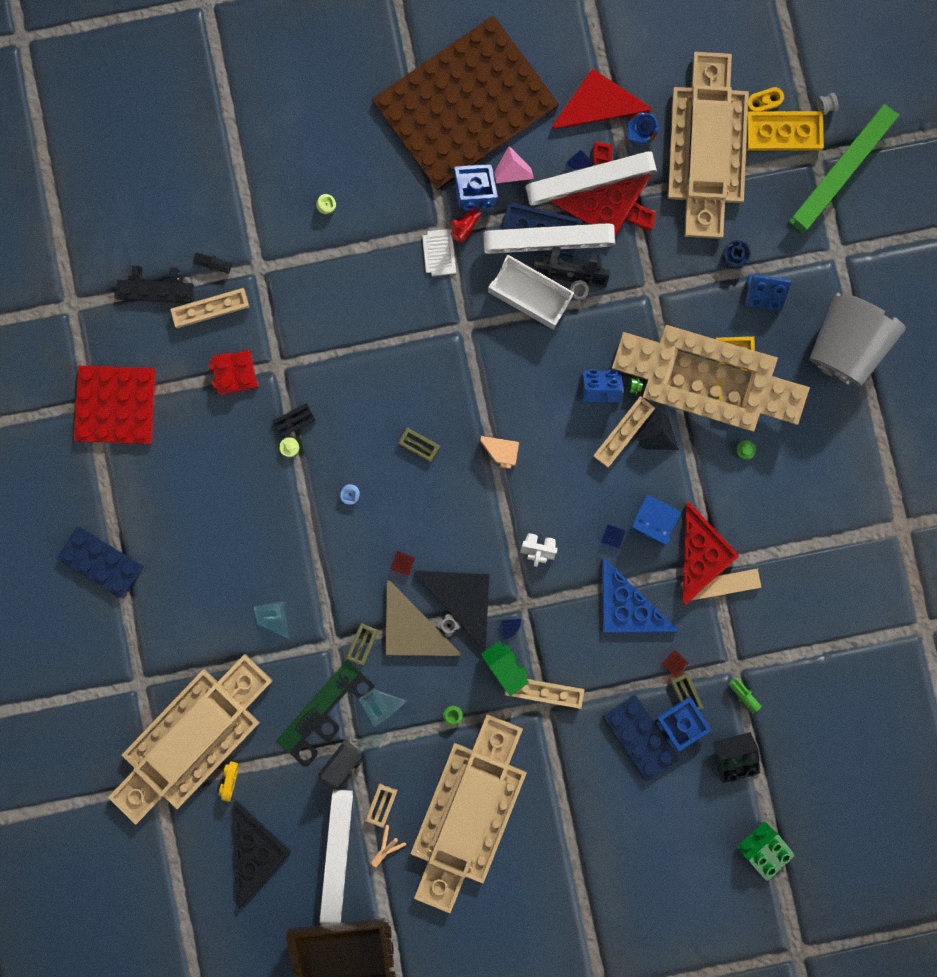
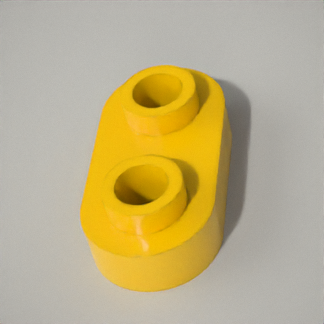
[748,87,784,112]
[219,761,239,802]

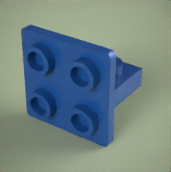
[744,274,791,311]
[582,369,624,402]

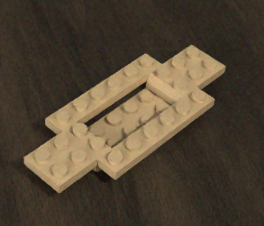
[667,52,749,239]
[612,325,810,432]
[108,654,273,825]
[411,714,527,913]

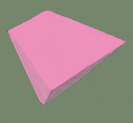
[494,146,534,183]

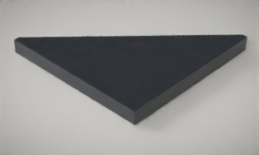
[415,571,489,649]
[234,800,291,909]

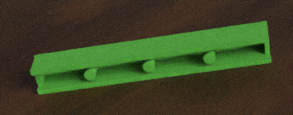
[789,104,900,235]

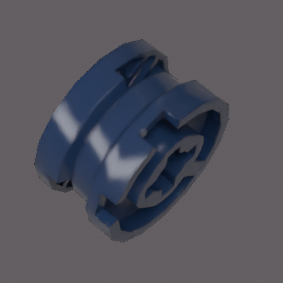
[722,240,751,269]

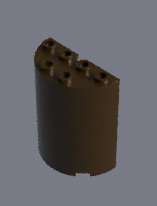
[286,918,396,977]

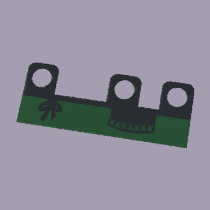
[276,660,375,766]

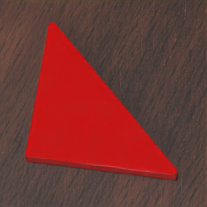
[552,68,652,130]
[551,174,651,236]
[682,501,739,606]

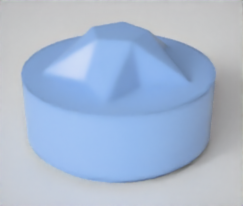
[340,484,360,505]

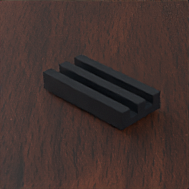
[273,403,316,438]

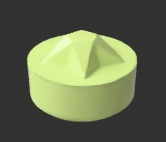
[316,194,336,215]
[280,438,300,457]

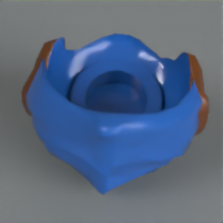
[626,113,659,145]

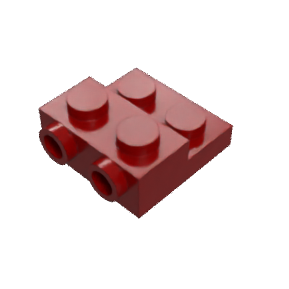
[209,350,259,396]

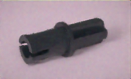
[193,253,232,274]

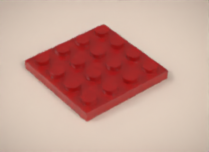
[74,365,156,444]

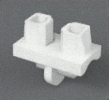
[520,533,557,567]

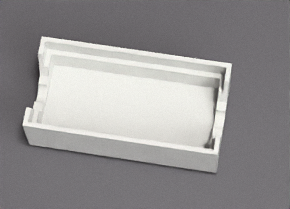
[488,255,574,330]

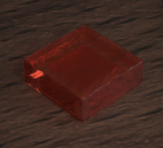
[391,551,415,576]
[661,650,689,678]

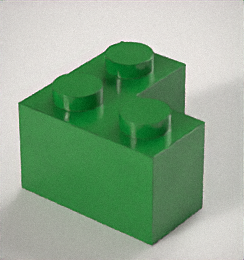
[481,640,529,696]

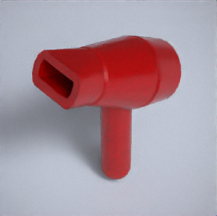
[450,209,482,243]

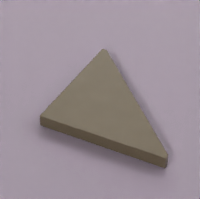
[386,581,460,656]

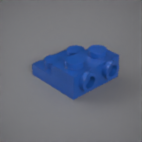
[453,164,498,211]
[655,696,712,751]

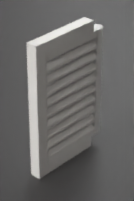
[422,229,456,276]

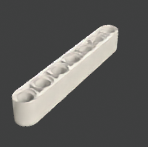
[525,152,657,206]
[483,224,615,254]
[320,789,353,925]

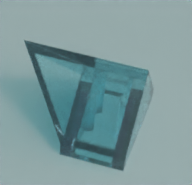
[254,602,290,639]
[359,688,407,727]

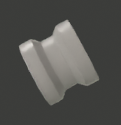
[817,93,839,115]

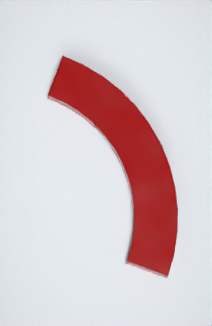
[593,141,656,231]

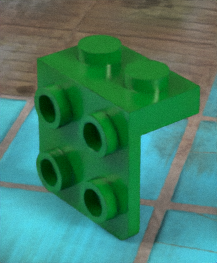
[736,821,794,880]

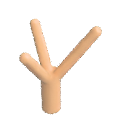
[371,825,406,867]

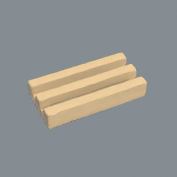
[365,783,398,828]

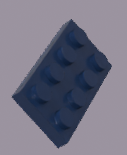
[502,202,582,258]
[57,526,144,599]
[603,694,679,782]

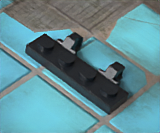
[533,246,610,288]
[116,266,194,303]

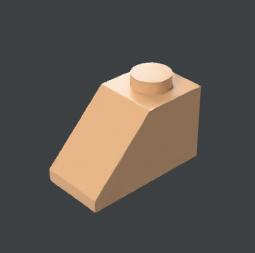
[480,436,519,469]

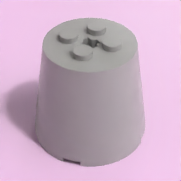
[809,292,906,386]

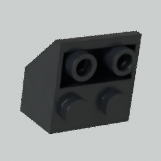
[713,732,760,783]

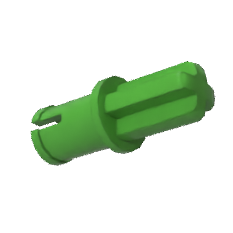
[729,678,762,714]

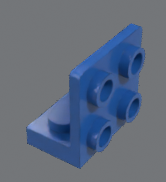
[630,495,681,546]

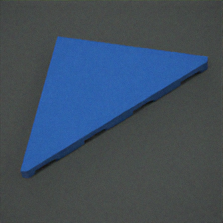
[602,559,678,633]

